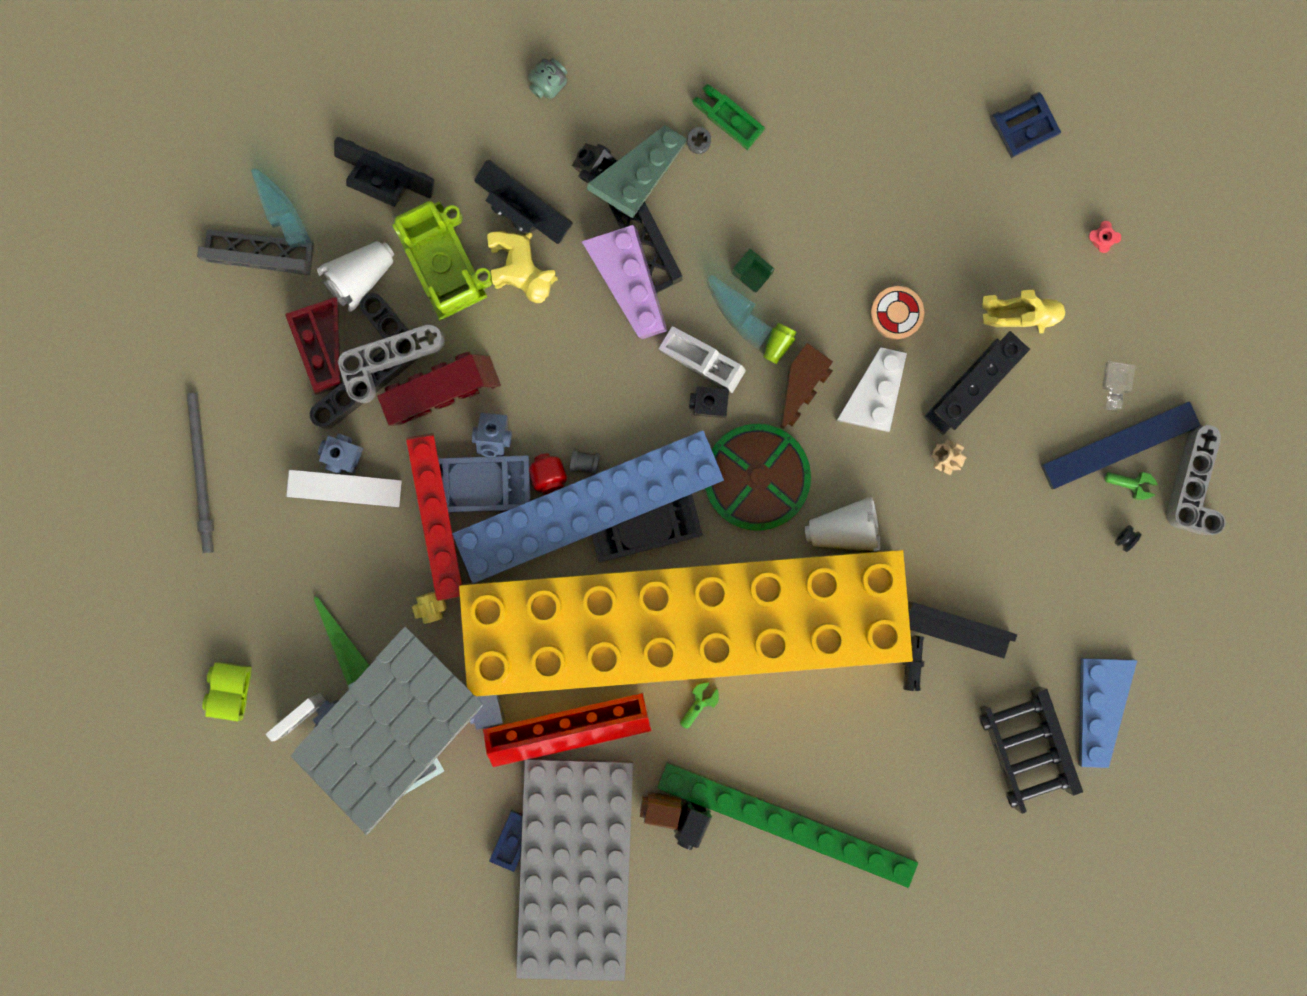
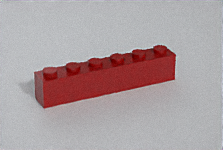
[406,433,462,601]
[483,693,651,767]

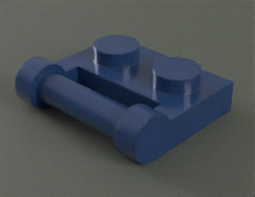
[990,92,1061,158]

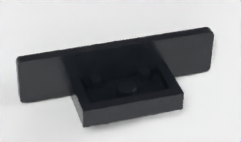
[334,137,435,207]
[475,160,573,244]

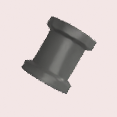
[569,448,600,476]

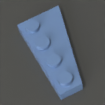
[1079,658,1137,768]

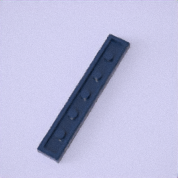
[1041,401,1201,489]

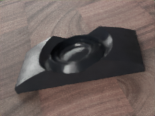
[592,494,703,563]

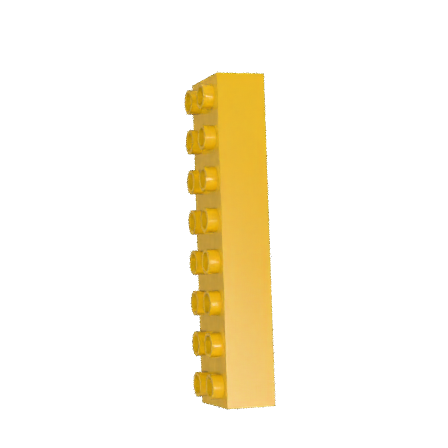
[459,550,913,696]

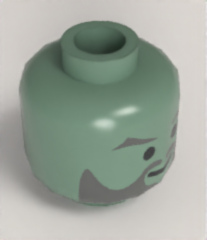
[528,58,567,99]

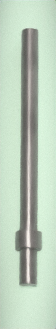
[187,393,214,553]

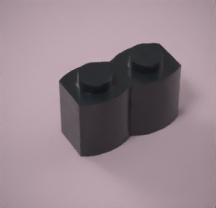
[674,800,712,850]

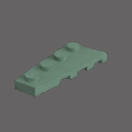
[587,125,687,218]

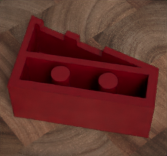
[285,297,341,395]

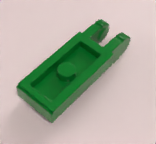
[692,84,765,151]

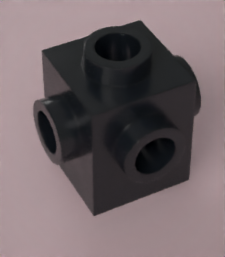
[572,143,617,183]

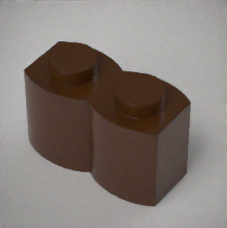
[639,792,681,830]

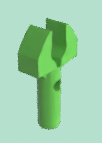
[1105,472,1158,500]
[680,682,719,729]

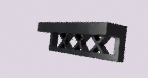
[607,201,683,294]
[908,601,1017,659]

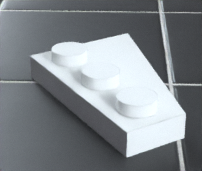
[836,348,907,432]

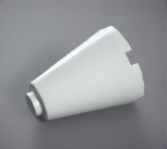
[317,241,394,312]
[805,497,880,552]

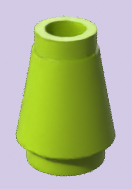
[763,323,797,364]

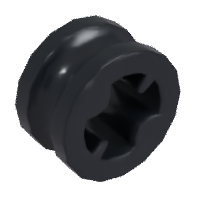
[1115,525,1142,552]

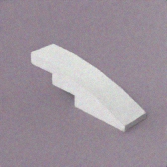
[286,470,402,507]

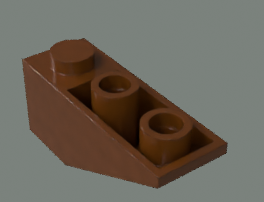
[780,343,833,429]

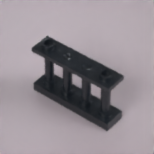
[923,331,1030,435]
[979,686,1083,814]

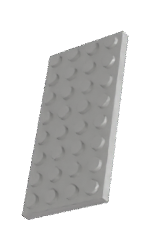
[516,758,633,981]

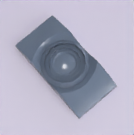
[438,456,530,512]

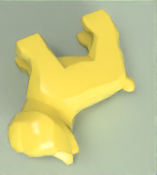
[487,231,558,303]
[982,290,1066,333]

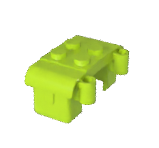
[392,201,492,321]

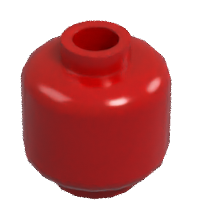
[529,453,567,495]

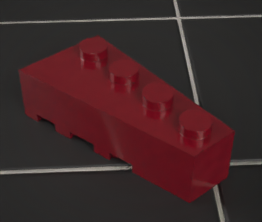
[377,352,501,426]

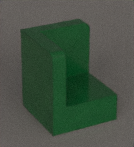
[731,248,775,293]

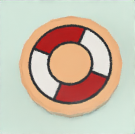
[870,286,925,340]

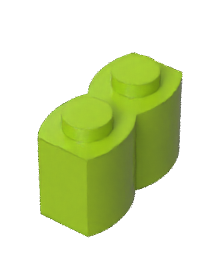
[202,662,252,721]

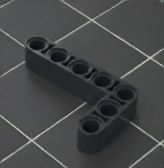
[309,293,422,429]

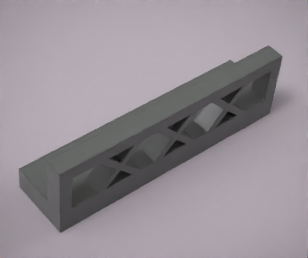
[197,229,314,275]

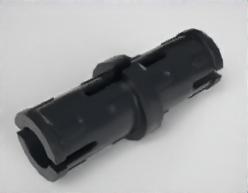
[903,635,925,691]

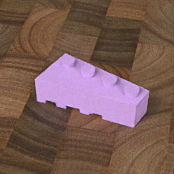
[582,225,668,339]

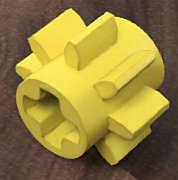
[412,592,447,624]

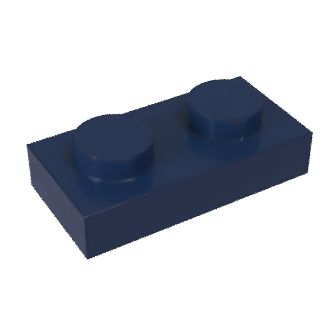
[489,810,523,872]

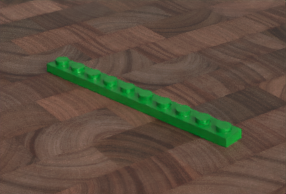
[657,762,918,888]

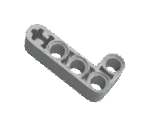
[338,325,445,403]
[1166,425,1226,535]

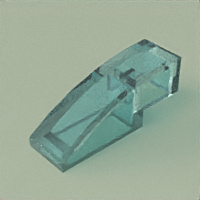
[251,169,312,249]
[707,275,772,350]

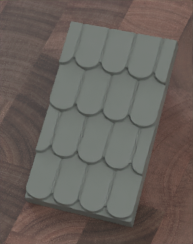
[291,626,484,835]

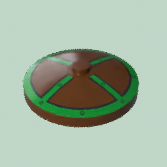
[705,424,811,531]

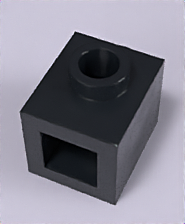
[689,386,729,418]

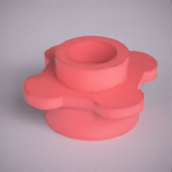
[1089,221,1121,253]

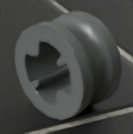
[687,127,711,154]

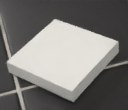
[266,693,326,742]

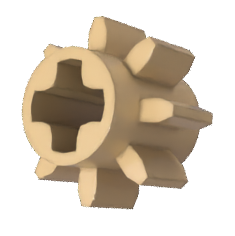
[931,439,967,475]

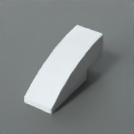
[659,326,746,393]

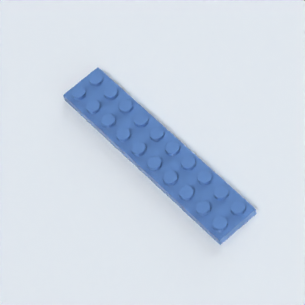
[452,431,724,584]

